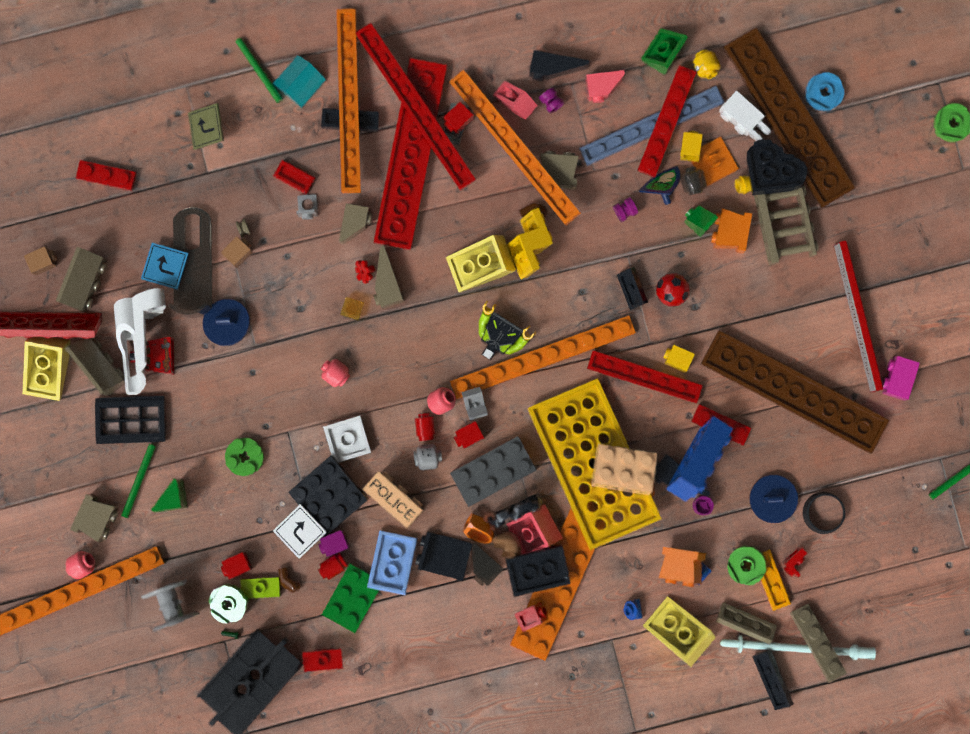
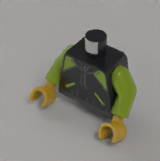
[478,301,536,360]

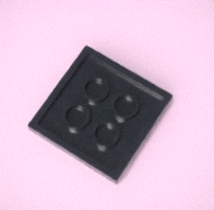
[288,455,369,536]

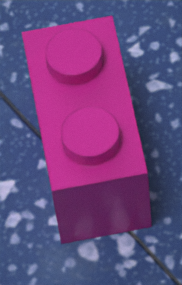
[882,356,920,401]

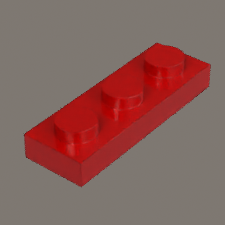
[76,160,137,191]
[690,404,751,446]

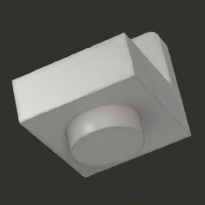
[462,387,488,420]

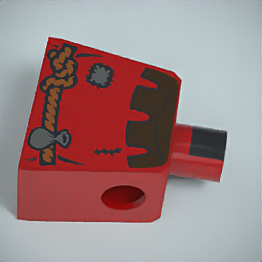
[129,337,175,375]

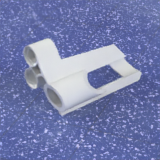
[114,288,166,395]

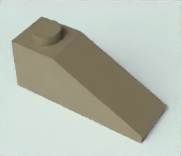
[373,246,404,309]

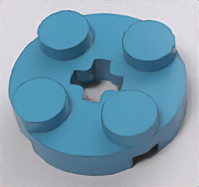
[805,72,845,111]

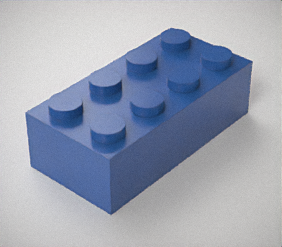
[666,416,733,502]

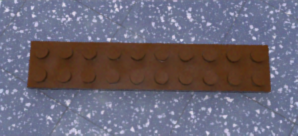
[723,27,855,209]
[700,330,889,454]

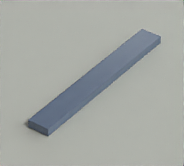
[579,86,725,166]

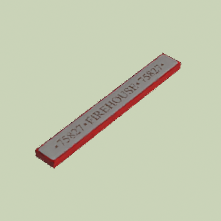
[834,241,884,393]

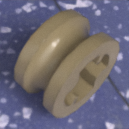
[236,218,251,238]

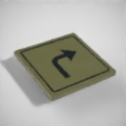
[188,103,224,150]

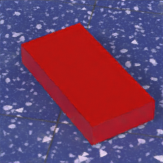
[273,160,316,195]

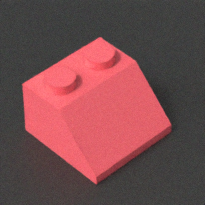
[506,504,562,554]

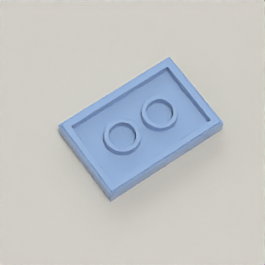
[367,530,417,596]

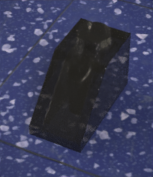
[472,543,503,586]

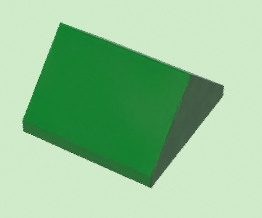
[641,28,688,75]
[151,478,188,512]

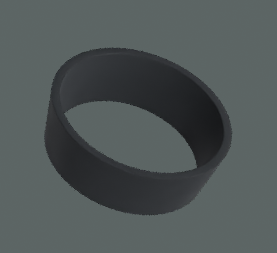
[802,492,846,534]

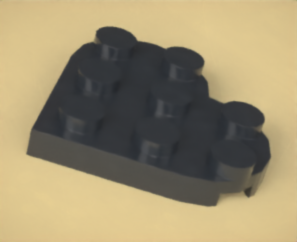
[746,139,807,196]
[487,492,543,528]

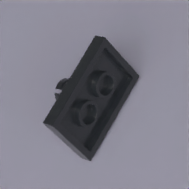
[505,545,571,597]

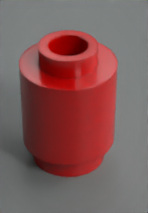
[414,413,435,441]
[318,553,348,580]

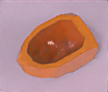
[462,513,495,544]

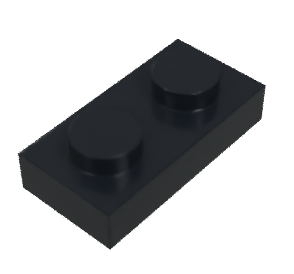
[617,267,648,310]

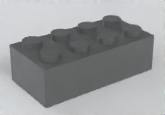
[450,436,536,507]

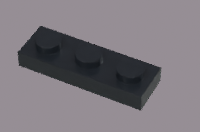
[321,108,380,132]
[752,650,794,710]

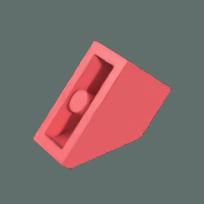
[586,70,625,103]
[493,81,538,120]

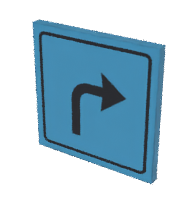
[141,243,189,290]

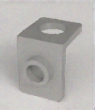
[296,194,318,220]

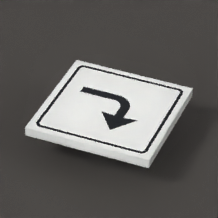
[273,504,327,559]

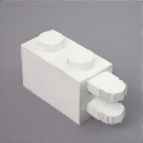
[719,90,771,141]

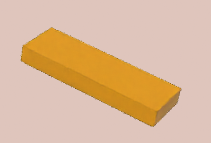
[761,549,791,611]

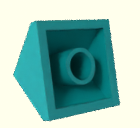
[273,55,326,108]

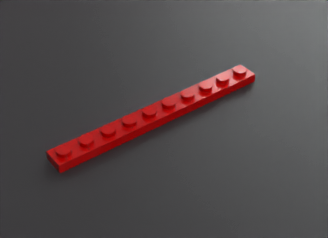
[355,23,476,191]

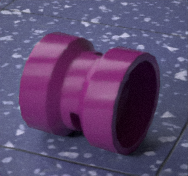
[539,87,565,114]
[613,197,638,223]
[692,496,714,515]

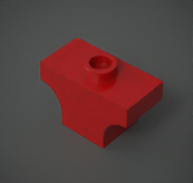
[302,648,344,672]

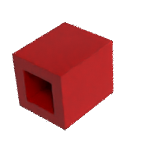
[444,102,474,134]
[453,421,484,449]
[220,552,253,579]

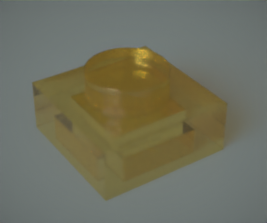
[340,297,365,321]

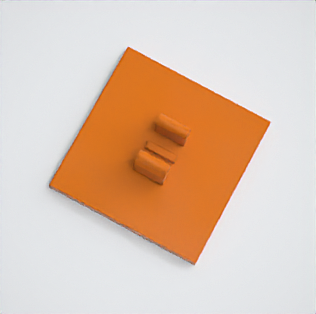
[691,136,739,187]

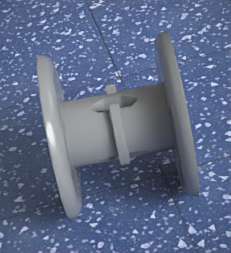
[141,579,199,632]

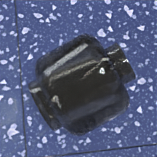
[680,166,707,195]

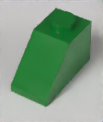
[684,206,718,237]

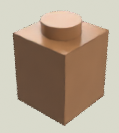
[220,236,253,268]
[24,246,57,275]

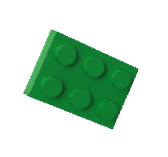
[321,563,379,633]

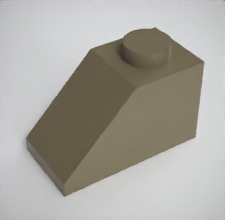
[339,203,372,244]

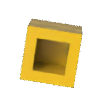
[680,131,703,162]
[663,345,695,373]

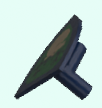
[639,166,681,205]

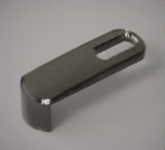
[168,207,212,318]

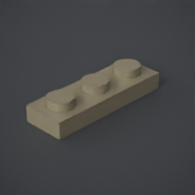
[716,603,777,645]

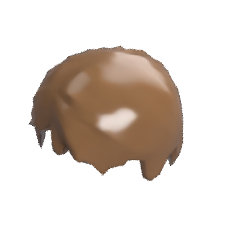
[493,532,522,558]

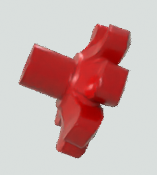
[355,260,375,284]

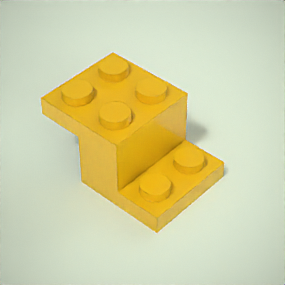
[507,208,553,280]

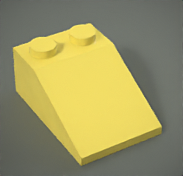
[446,235,516,292]
[23,337,70,401]
[643,596,716,667]

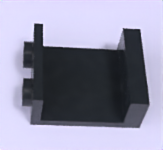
[415,532,472,581]

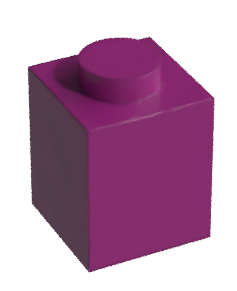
[318,530,350,557]

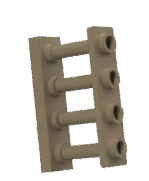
[754,185,818,266]

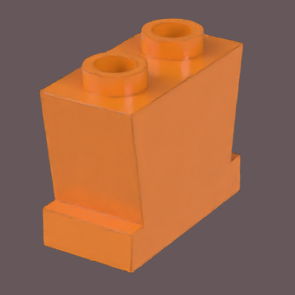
[711,208,752,254]
[659,547,706,587]

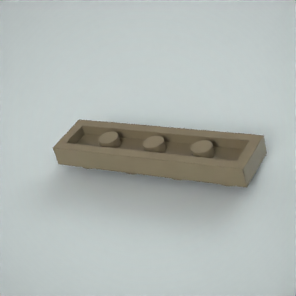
[790,604,847,683]

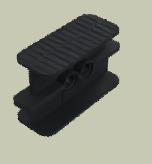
[196,629,303,734]

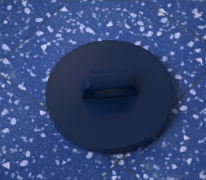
[203,299,250,346]
[749,475,798,523]

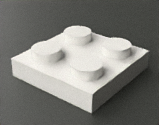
[323,416,371,462]

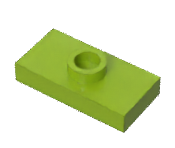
[240,577,280,598]

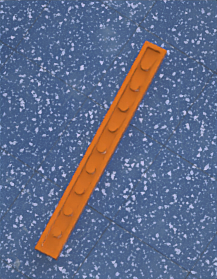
[336,9,361,193]
[449,69,581,226]
[450,316,636,400]
[0,546,165,636]

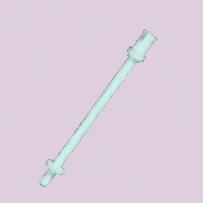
[720,635,876,660]

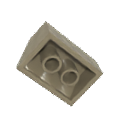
[56,247,107,313]
[65,337,125,396]

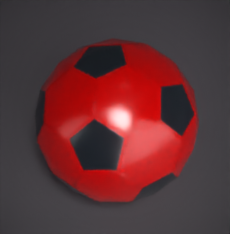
[656,273,690,307]

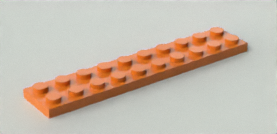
[510,484,615,661]

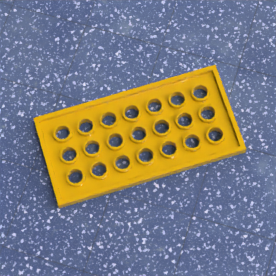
[527,378,661,550]

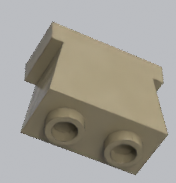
[540,151,579,189]
[70,494,119,542]

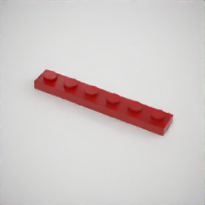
[637,65,696,178]
[587,351,703,404]

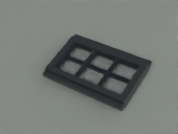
[95,396,166,444]

